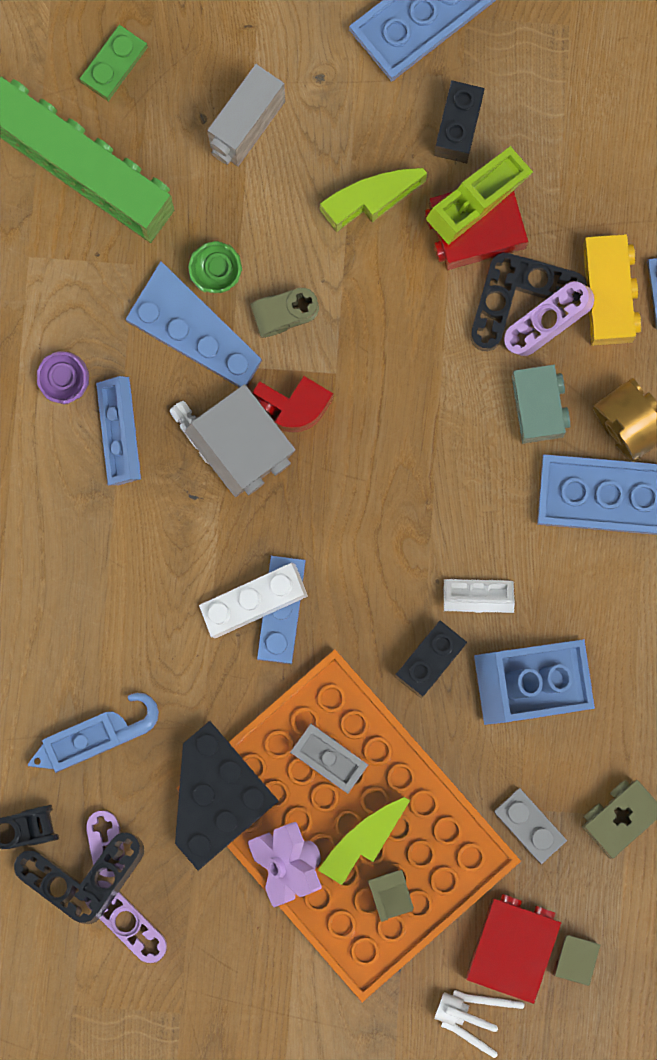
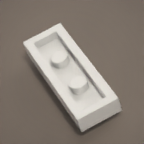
[199,563,308,638]

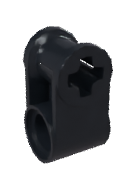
[0,805,59,849]

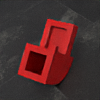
[252,376,334,433]

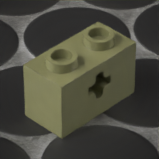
[582,779,657,859]

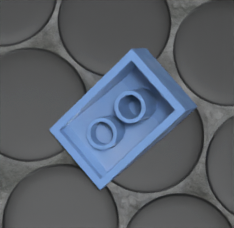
[474,639,595,725]

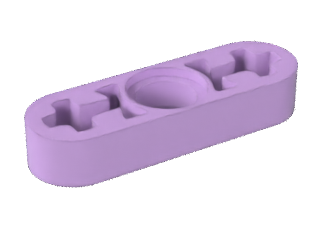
[504,282,594,356]
[85,880,167,963]

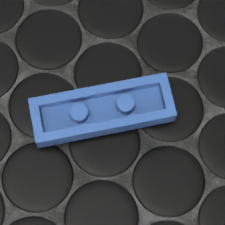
[96,376,141,485]
[257,556,306,664]

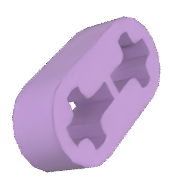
[87,811,125,877]

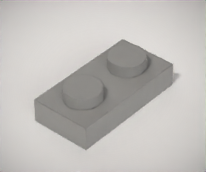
[290,724,368,794]
[494,788,567,864]

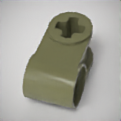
[250,288,319,338]

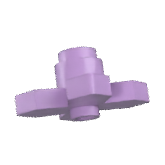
[248,822,322,907]

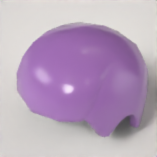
[37,351,89,404]

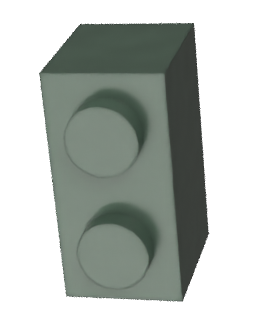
[511,365,570,444]

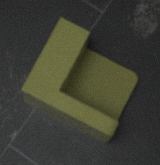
[368,869,414,922]
[552,935,601,986]

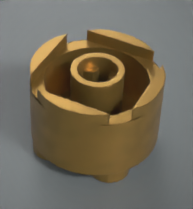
[593,378,657,462]

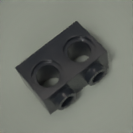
[434,80,485,164]
[395,620,467,699]

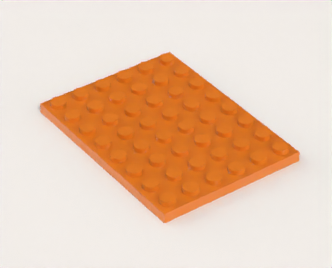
[176,649,521,1003]

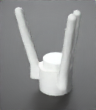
[434,990,525,1058]

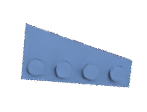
[126,261,262,388]

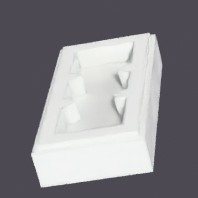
[443,579,515,613]

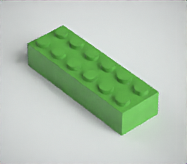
[0,77,175,243]

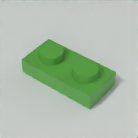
[80,25,148,102]

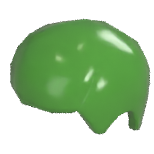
[188,241,242,293]

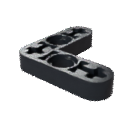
[471,253,587,352]
[14,833,144,924]

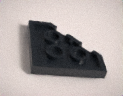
[175,721,279,871]

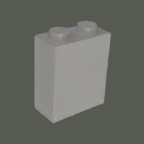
[207,64,286,166]
[185,384,296,498]

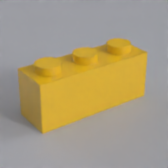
[583,234,641,346]

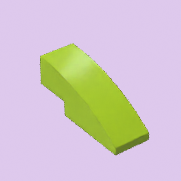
[426,146,533,245]
[320,168,427,232]
[318,797,410,885]

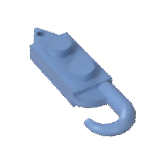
[28,693,159,773]

